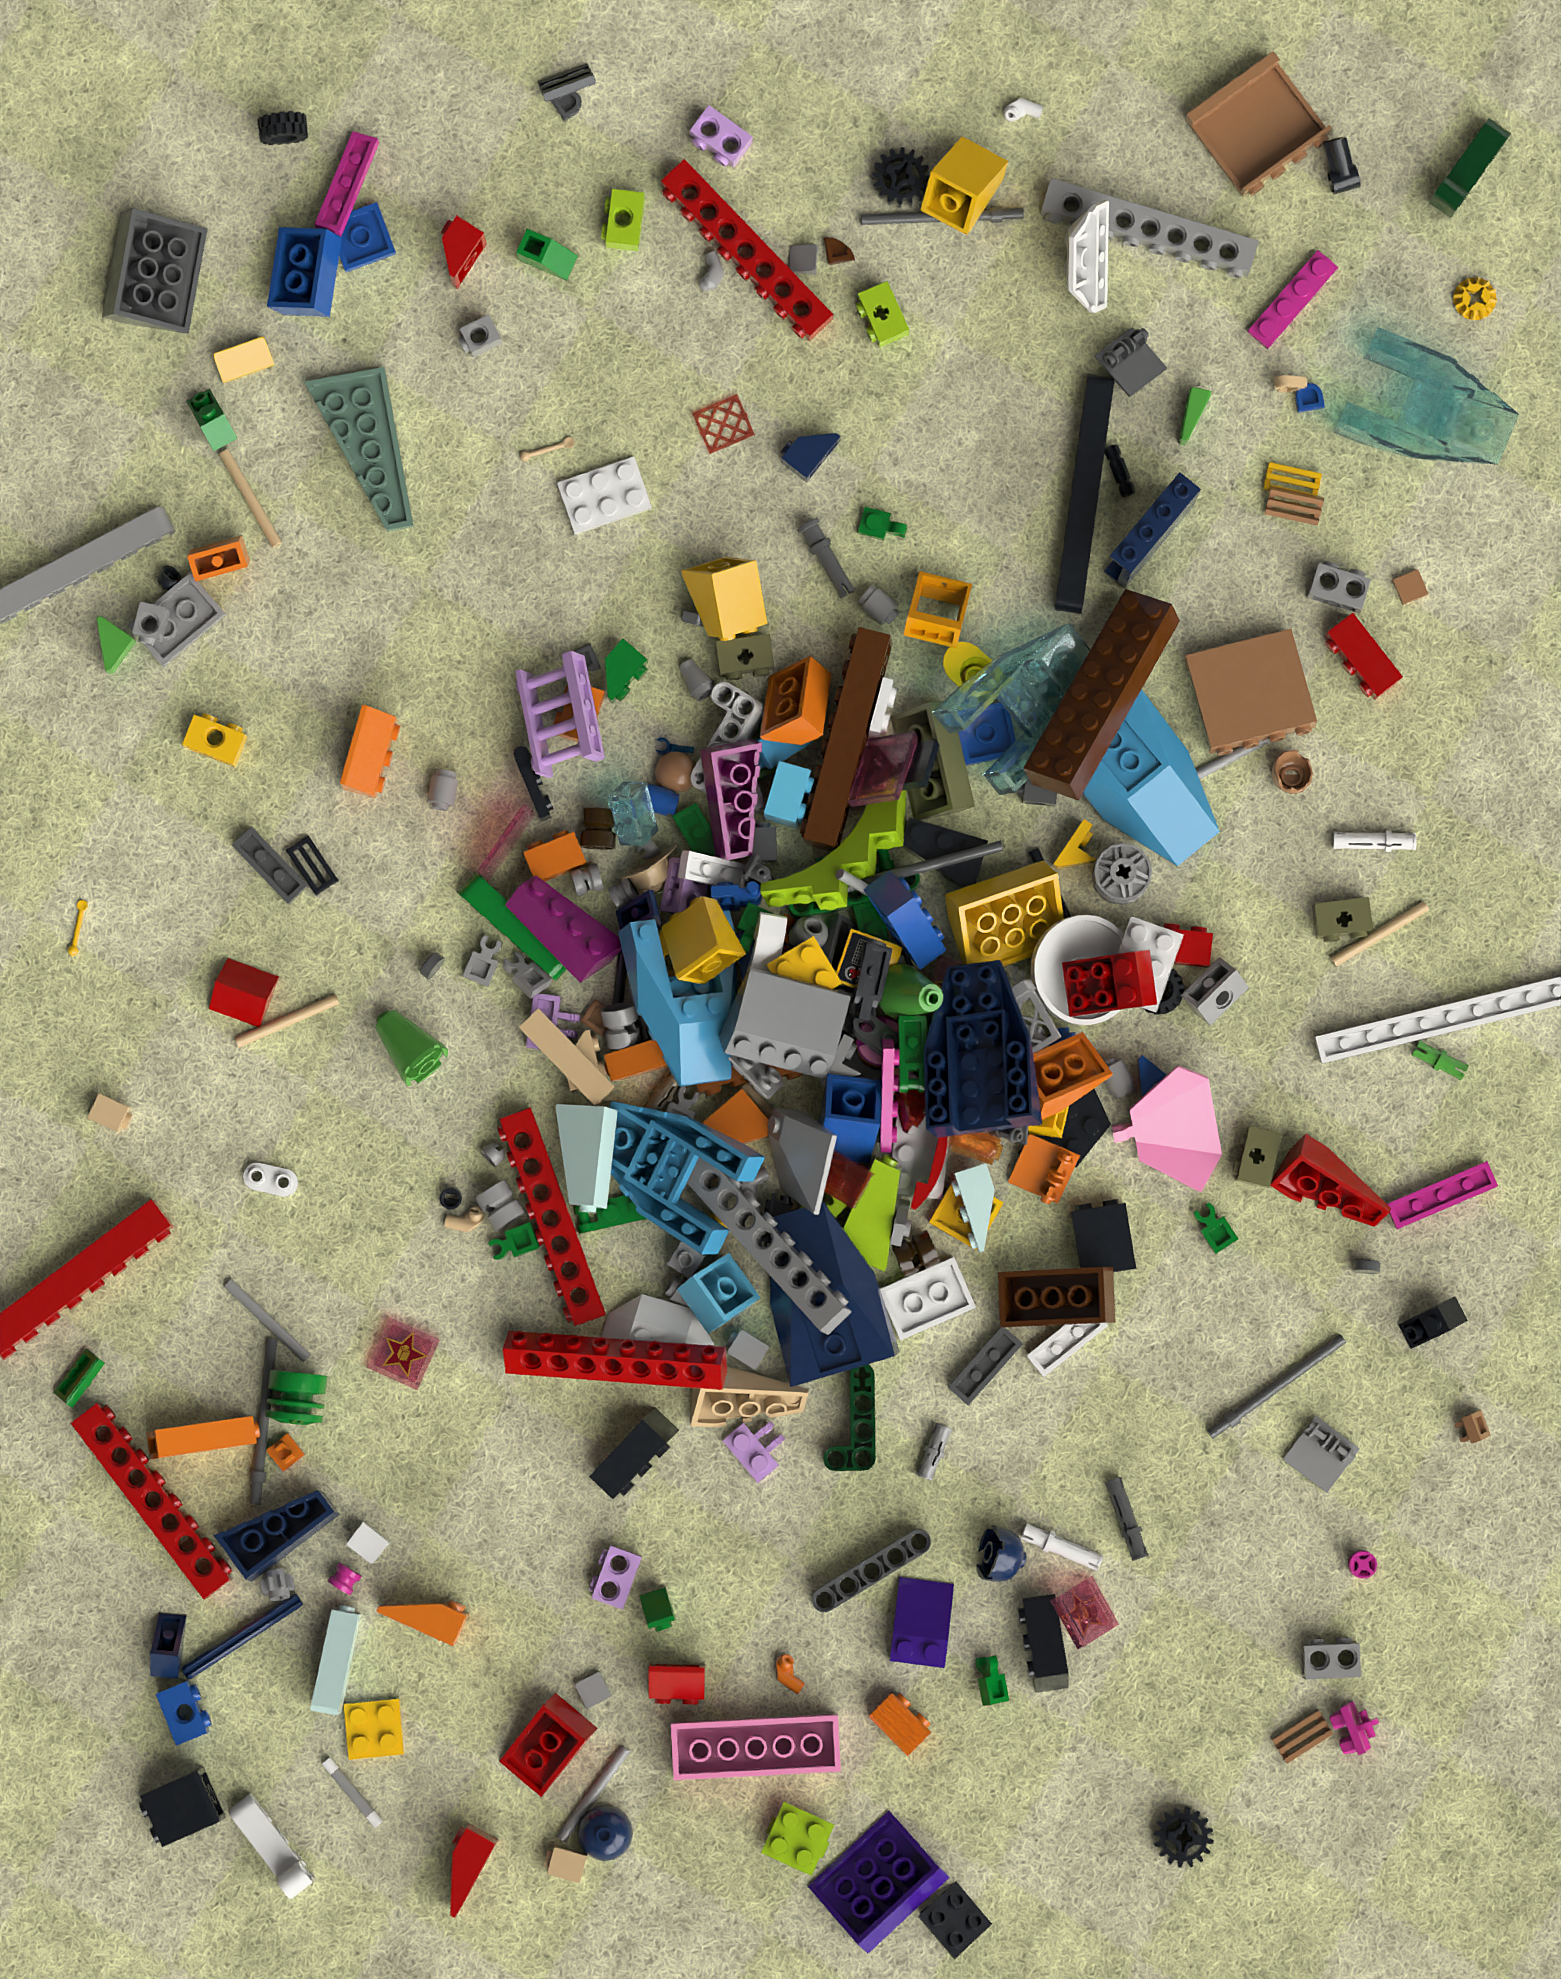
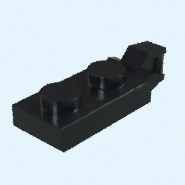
[852,942,893,1020]

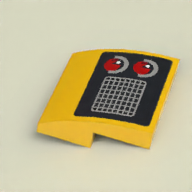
[836,929,903,988]

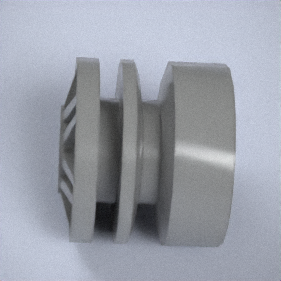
[1092,843,1152,905]

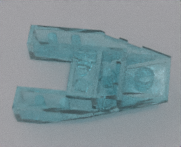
[1333,327,1519,465]
[933,623,1091,795]

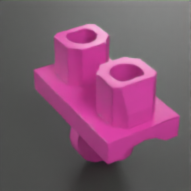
[1329,1701,1379,1755]

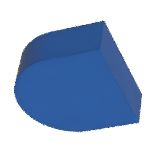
[1295,383,1325,413]

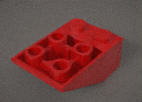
[1062,950,1157,1017]

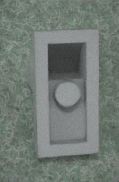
[820,1033,863,1086]

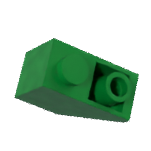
[516,228,578,281]
[186,389,237,451]
[605,638,648,704]
[639,1587,676,1632]

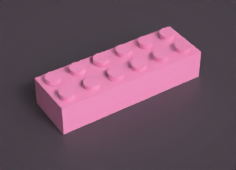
[671,1713,841,1780]

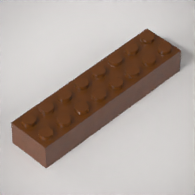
[1023,589,1180,801]
[800,627,893,852]

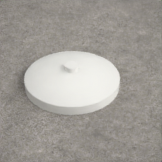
[1030,915,1125,1025]

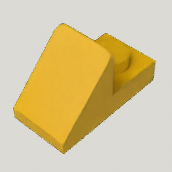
[1052,819,1096,870]

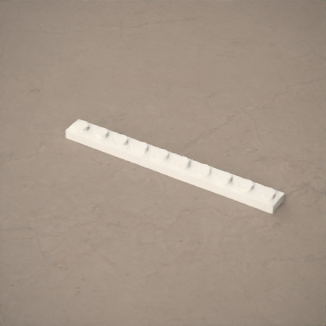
[1314,977,1561,1064]

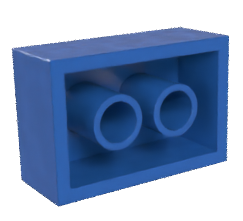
[267,227,342,317]
[864,870,946,969]

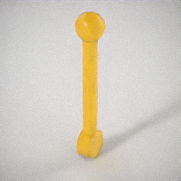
[67,900,88,956]

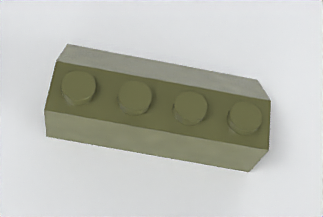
[891,701,975,821]

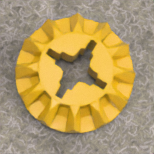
[1453,277,1497,320]

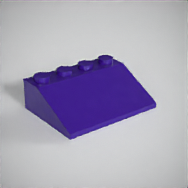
[807,1811,950,1954]

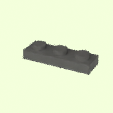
[232,826,309,905]
[948,1327,1023,1406]

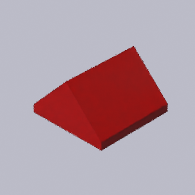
[209,958,279,1027]

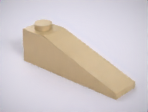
[690,1366,809,1428]

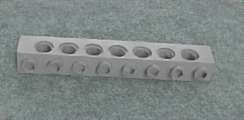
[1041,178,1259,279]
[687,1157,852,1335]

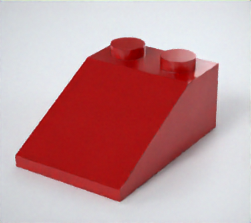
[499,1693,598,1797]
[450,1823,499,1918]

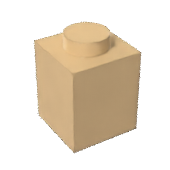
[87,1093,133,1133]
[544,1845,587,1883]

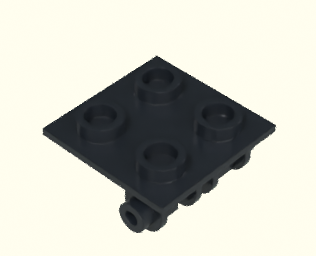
[918,1881,992,1959]

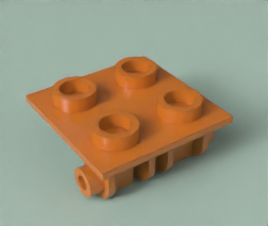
[1008,1134,1080,1204]

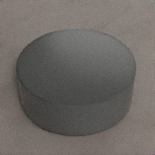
[420,952,445,980]
[1352,1259,1381,1274]

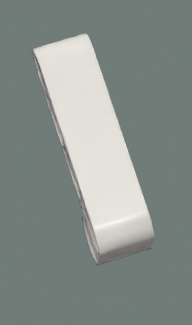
[690,682,764,793]
[228,1793,316,1899]

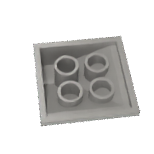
[768,1108,837,1215]

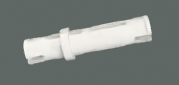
[1333,830,1416,852]
[1020,1523,1103,1571]

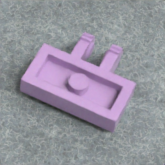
[526,994,580,1050]
[723,1421,785,1483]

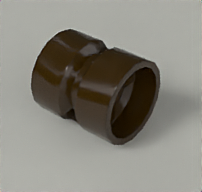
[580,808,618,850]
[891,1230,940,1277]

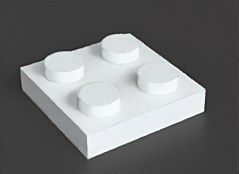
[868,677,897,740]

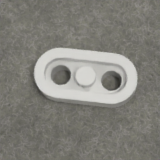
[243,1163,298,1197]

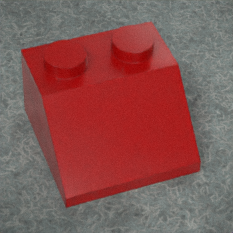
[441,215,487,289]
[649,1664,705,1705]

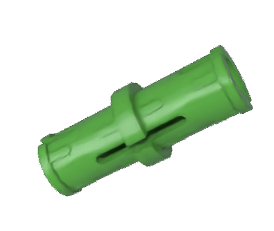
[1412,1040,1469,1081]

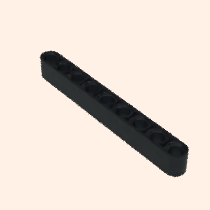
[1054,374,1115,614]

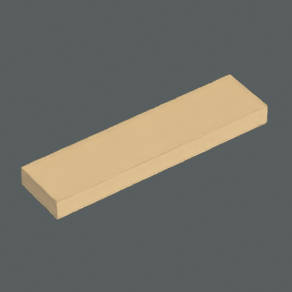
[519,1008,615,1106]

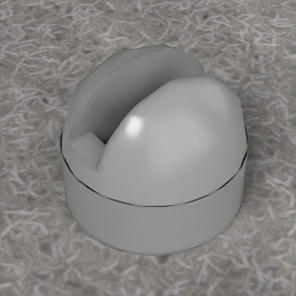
[637,835,661,860]
[481,1143,505,1167]

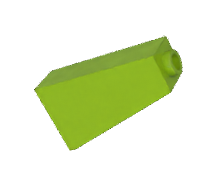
[843,1154,902,1271]

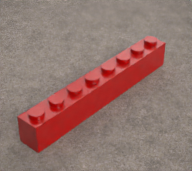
[0,1199,174,1360]

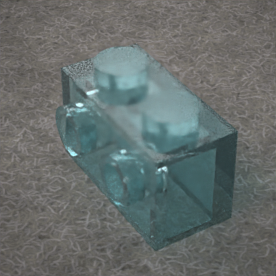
[608,782,658,846]

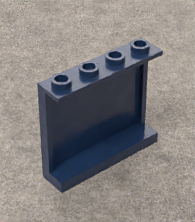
[1104,472,1201,589]

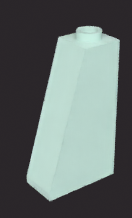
[556,1104,618,1213]
[310,1605,361,1715]

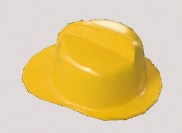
[943,642,1003,699]

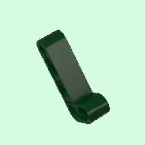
[1429,118,1511,218]
[823,1364,876,1471]

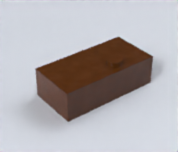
[998,1267,1116,1327]

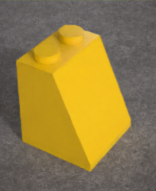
[921,136,1008,235]
[681,557,767,641]
[662,896,746,984]

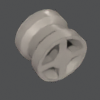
[608,878,640,909]

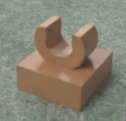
[1454,1410,1491,1444]

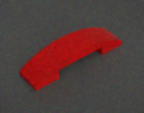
[910,1136,948,1210]

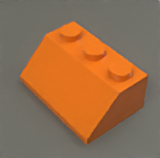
[760,656,832,745]
[340,704,401,798]

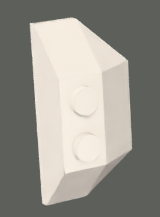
[1064,200,1109,313]
[602,1294,714,1346]

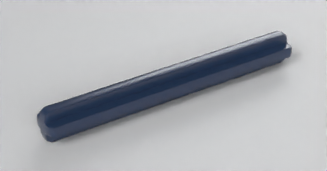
[182,1593,303,1679]

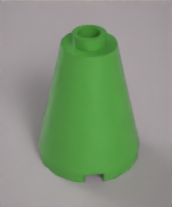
[878,963,943,1018]
[375,1010,448,1086]

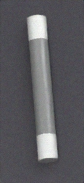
[322,1757,383,1828]

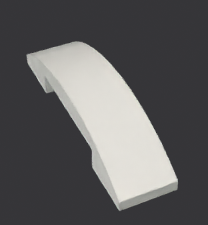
[739,912,787,989]

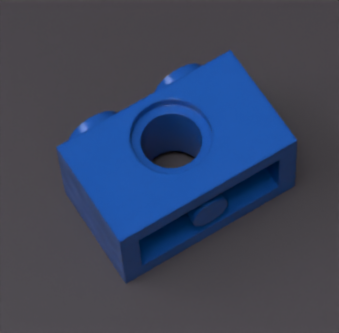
[156,1680,212,1746]

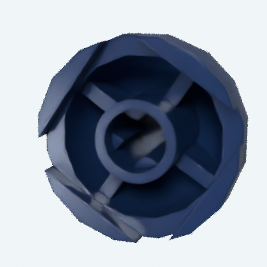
[976,1525,1026,1582]
[577,1805,633,1861]

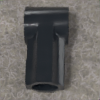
[1323,136,1361,195]

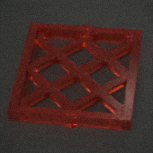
[692,394,755,454]

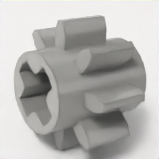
[260,1569,295,1601]

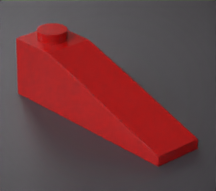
[1270,1134,1391,1227]

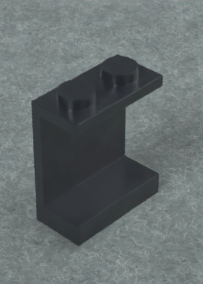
[1070,1199,1136,1273]

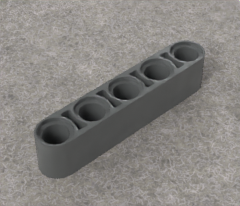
[812,1529,931,1613]

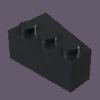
[901,817,988,888]
[589,1407,679,1499]
[1018,1594,1069,1693]

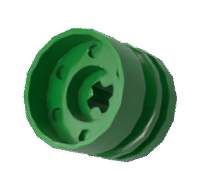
[265,1370,328,1425]

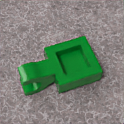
[858,507,907,541]
[737,902,774,954]
[975,1655,1009,1706]

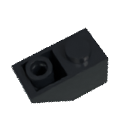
[1398,1296,1468,1349]

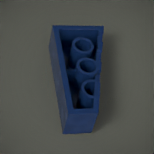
[213,1490,340,1582]

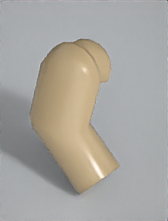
[444,1206,484,1232]

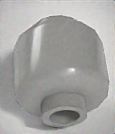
[789,916,828,948]

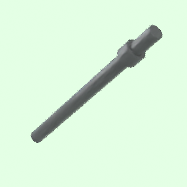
[861,206,1024,225]
[848,840,1003,892]
[1206,1334,1346,1439]
[249,1339,277,1505]

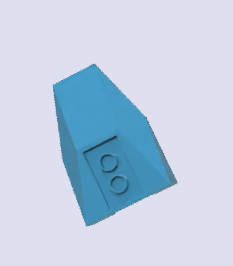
[1082,689,1220,866]

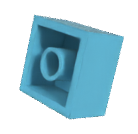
[764,761,815,829]
[677,1253,761,1334]

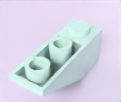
[951,1164,995,1253]

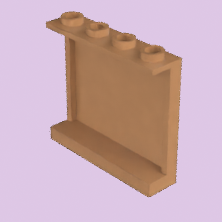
[1185,51,1332,197]
[1184,629,1317,756]

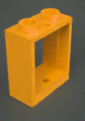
[903,571,972,648]

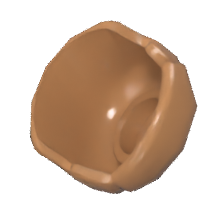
[1271,750,1313,794]
[654,752,696,792]

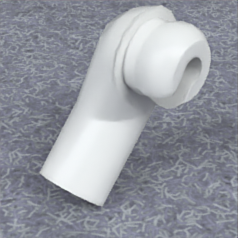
[1003,98,1044,122]

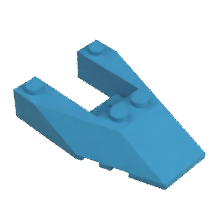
[618,910,737,1087]
[609,1101,765,1254]

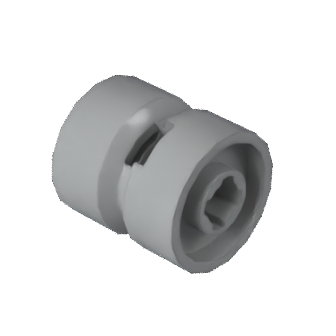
[600,1002,642,1049]
[475,1180,525,1232]

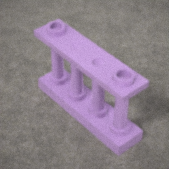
[515,651,605,778]

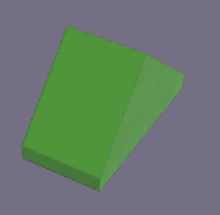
[97,616,136,674]

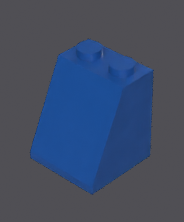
[819,1074,882,1164]

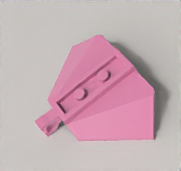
[1112,1065,1222,1192]

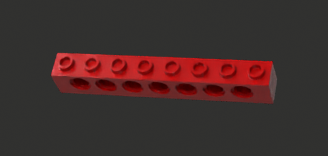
[661,159,834,341]
[497,1108,606,1327]
[503,1331,727,1390]
[70,1403,233,1600]

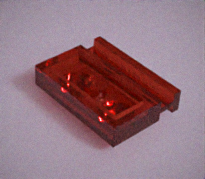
[824,1149,875,1208]

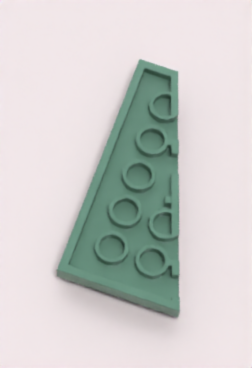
[304,367,414,532]

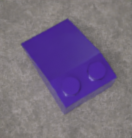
[889,1577,954,1668]

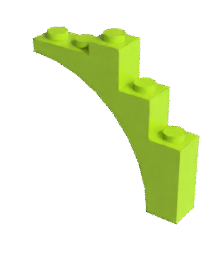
[761,790,906,910]

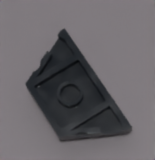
[1018,1088,1111,1167]

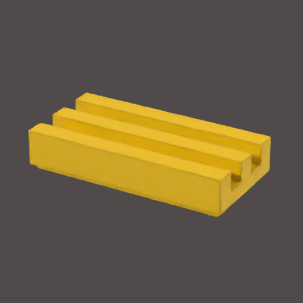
[1263,462,1322,496]

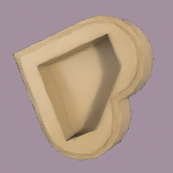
[1273,375,1307,393]

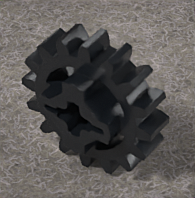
[872,147,930,208]
[1153,1806,1214,1868]

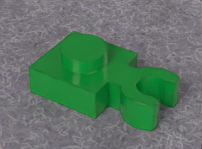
[1194,1203,1238,1254]
[488,1222,541,1260]

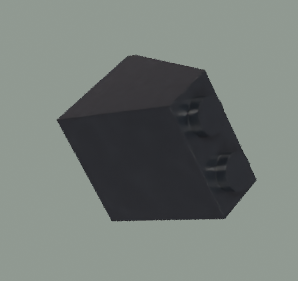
[138,1767,226,1847]

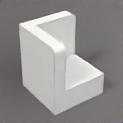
[346,1522,391,1564]

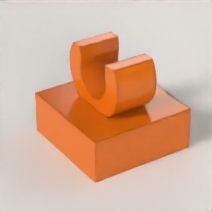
[266,1433,305,1472]

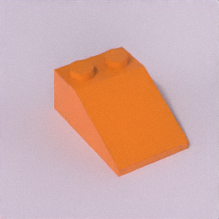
[1033,1032,1113,1120]
[376,1600,469,1646]

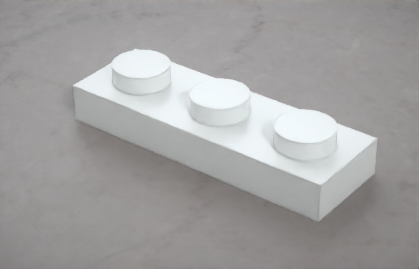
[678,851,747,888]
[1026,1323,1108,1377]

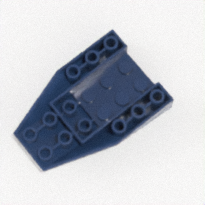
[924,960,1042,1138]
[770,1201,899,1387]

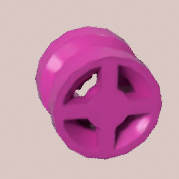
[1348,1550,1377,1579]
[327,1562,362,1595]

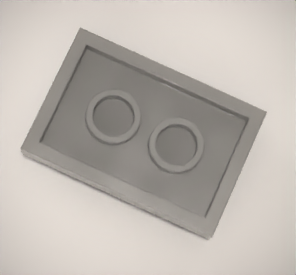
[128,573,226,667]

